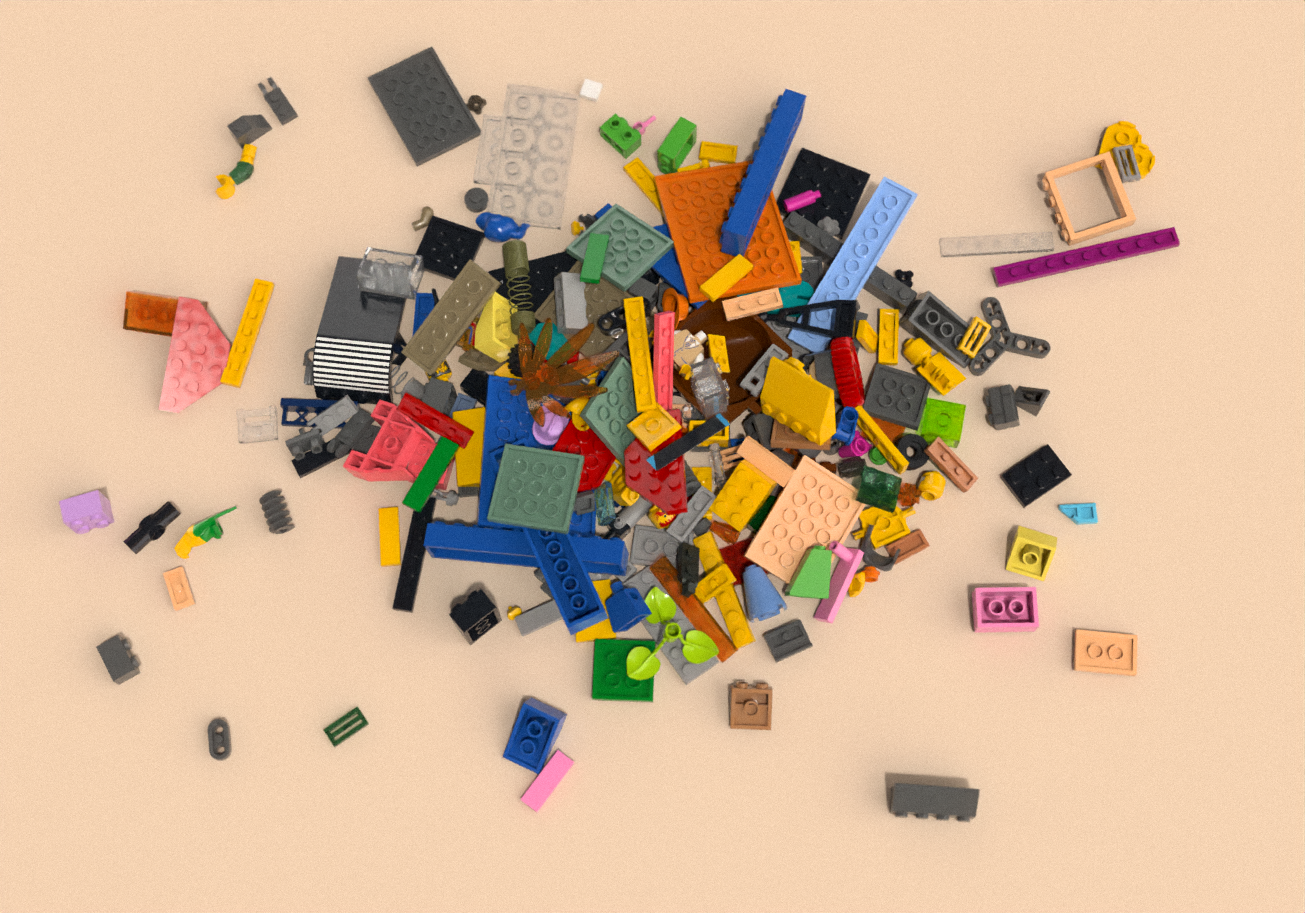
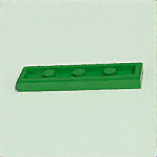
[402,436,460,513]

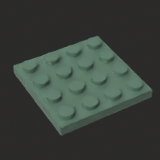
[566,204,674,292]
[580,357,643,467]
[487,443,585,534]

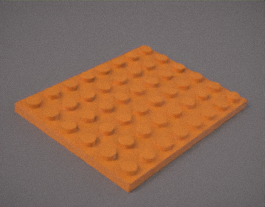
[654,160,802,303]

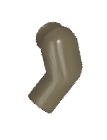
[412,206,434,231]

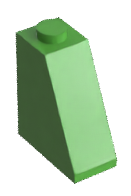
[785,546,832,599]

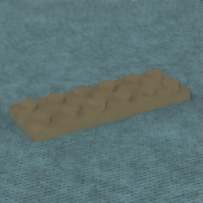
[401,260,502,376]

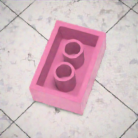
[972,587,1039,633]

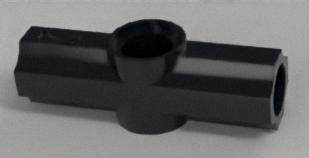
[123,501,180,554]

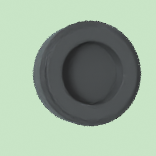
[693,518,712,537]

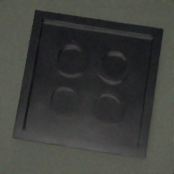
[411,216,485,281]

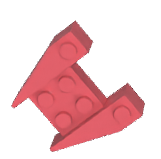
[343,400,435,482]

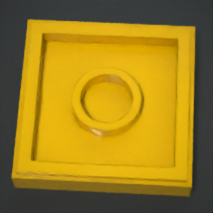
[626,402,681,452]

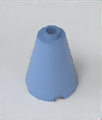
[743,565,788,623]

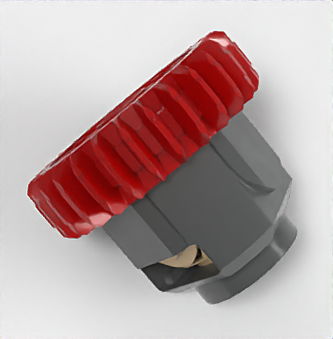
[802,337,865,408]

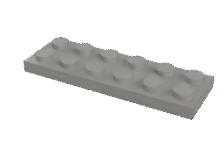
[622,566,719,685]

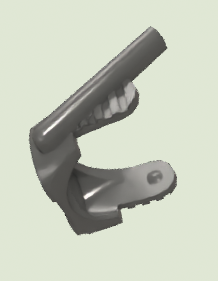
[860,524,901,571]

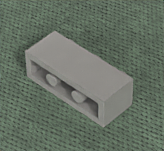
[554,272,588,335]

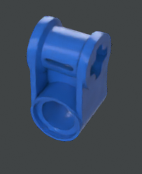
[832,406,858,446]

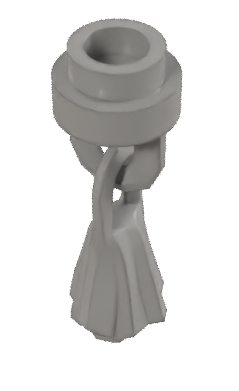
[430,489,459,506]

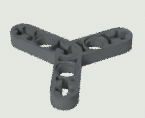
[969,297,1050,376]

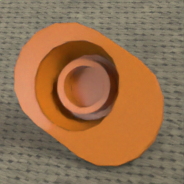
[662,288,689,331]

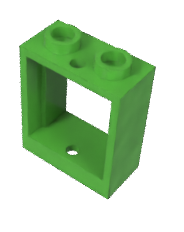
[657,117,697,174]

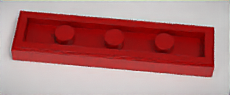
[396,392,474,449]

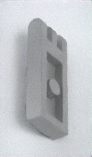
[306,395,359,436]

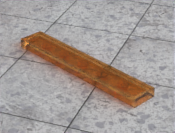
[649,556,738,663]

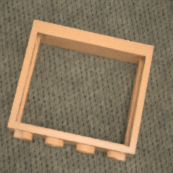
[1042,152,1136,246]

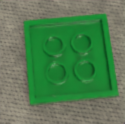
[592,639,655,703]

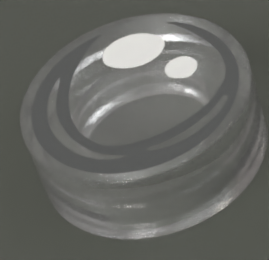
[681,403,700,423]

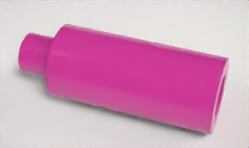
[783,190,821,213]

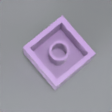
[59,490,114,534]

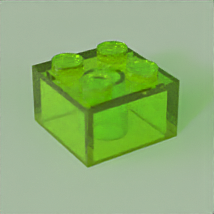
[919,398,966,448]

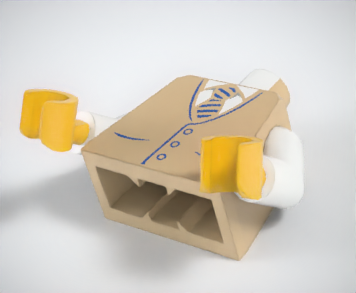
[648,329,708,380]

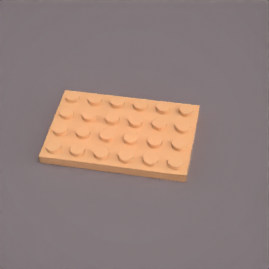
[743,455,870,585]

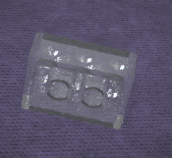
[356,247,425,300]
[690,357,729,420]

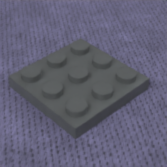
[863,363,931,431]

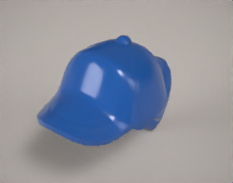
[476,212,530,243]

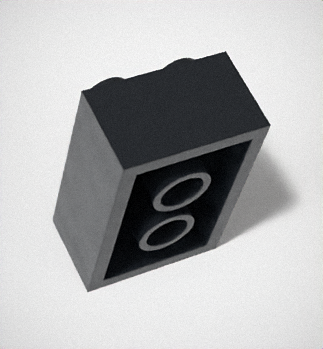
[449,589,502,646]

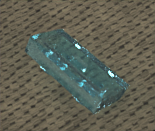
[594,482,616,526]

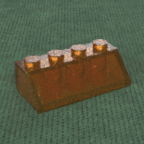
[123,290,208,337]

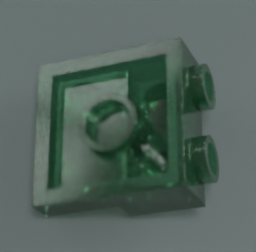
[855,466,902,513]

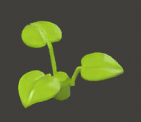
[626,587,719,680]

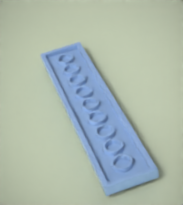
[788,176,918,353]

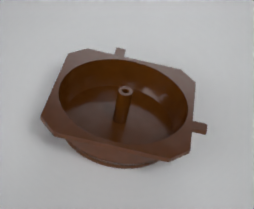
[653,295,792,424]

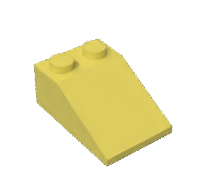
[475,292,518,363]

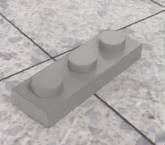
[666,486,717,544]

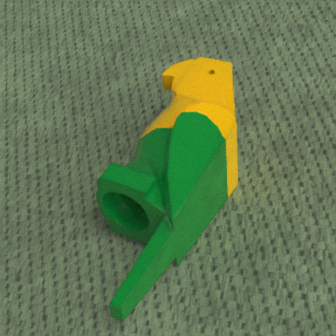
[174,506,237,559]

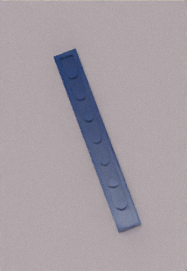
[595,203,708,310]

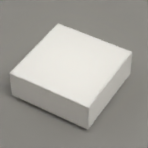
[579,79,603,102]

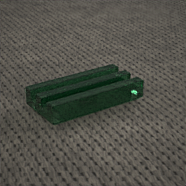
[323,707,369,747]

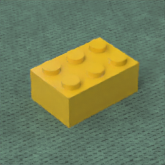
[709,459,778,532]

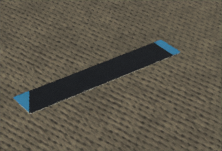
[647,413,730,471]

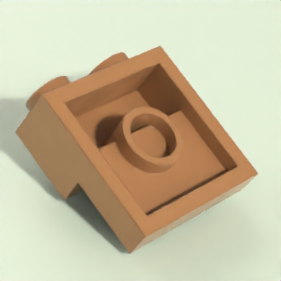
[730,682,773,730]

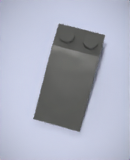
[899,291,985,369]

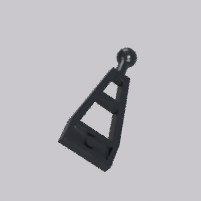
[758,300,858,339]

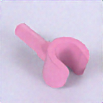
[633,115,656,135]

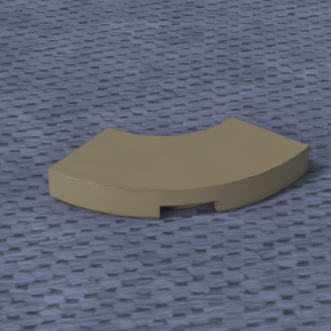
[458,348,507,371]

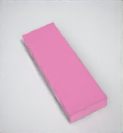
[520,750,574,812]

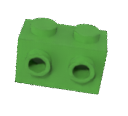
[600,113,641,159]

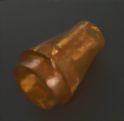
[710,520,740,545]

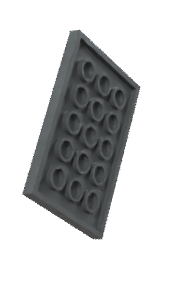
[367,46,482,166]

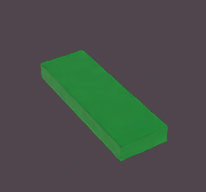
[580,233,609,284]

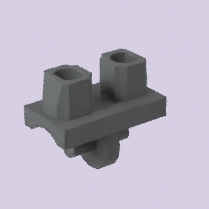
[285,428,325,461]

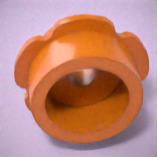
[861,566,880,582]

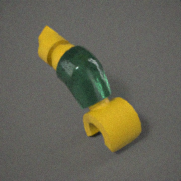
[215,144,257,199]

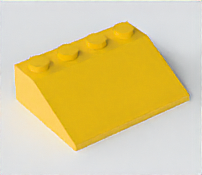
[760,356,836,446]
[452,407,485,487]

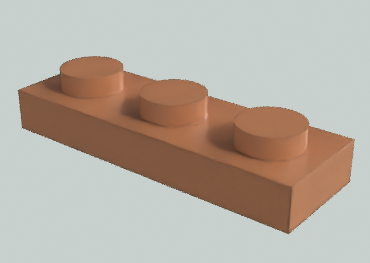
[924,436,978,493]

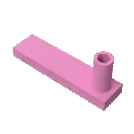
[814,540,864,623]

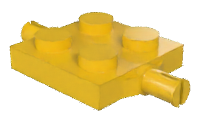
[852,498,916,550]

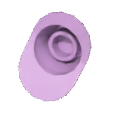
[532,402,569,445]

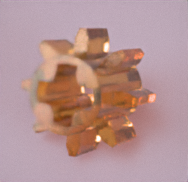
[896,483,921,507]

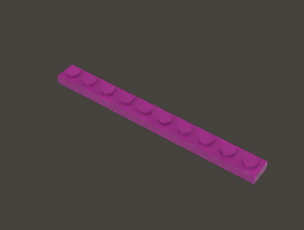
[992,227,1180,287]

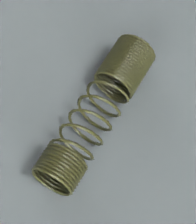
[502,240,536,336]

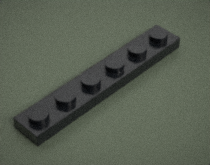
[392,497,437,613]

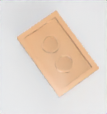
[1074,630,1138,676]

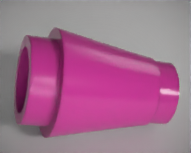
[838,437,867,458]

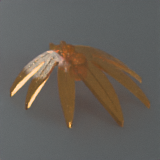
[508,317,619,427]

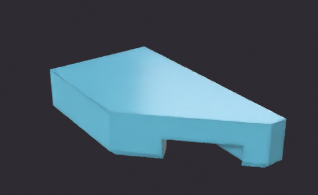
[1058,503,1098,525]

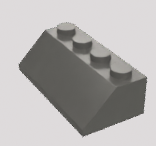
[890,783,979,822]

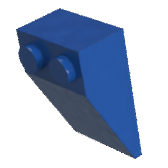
[503,697,567,774]

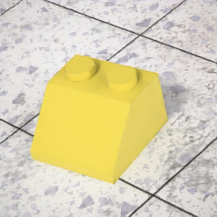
[1005,526,1057,581]

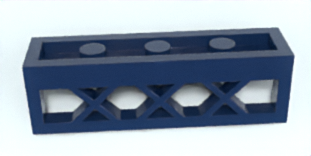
[280,398,361,429]

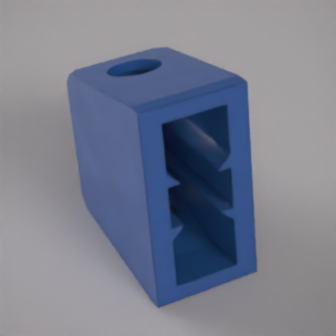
[605,581,652,633]

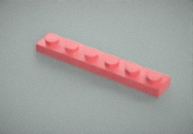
[653,311,675,411]

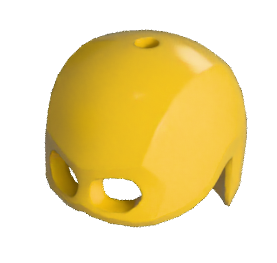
[563,397,590,431]

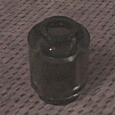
[837,456,867,479]

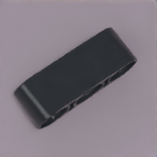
[598,297,652,336]

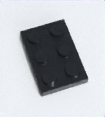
[1000,444,1072,508]

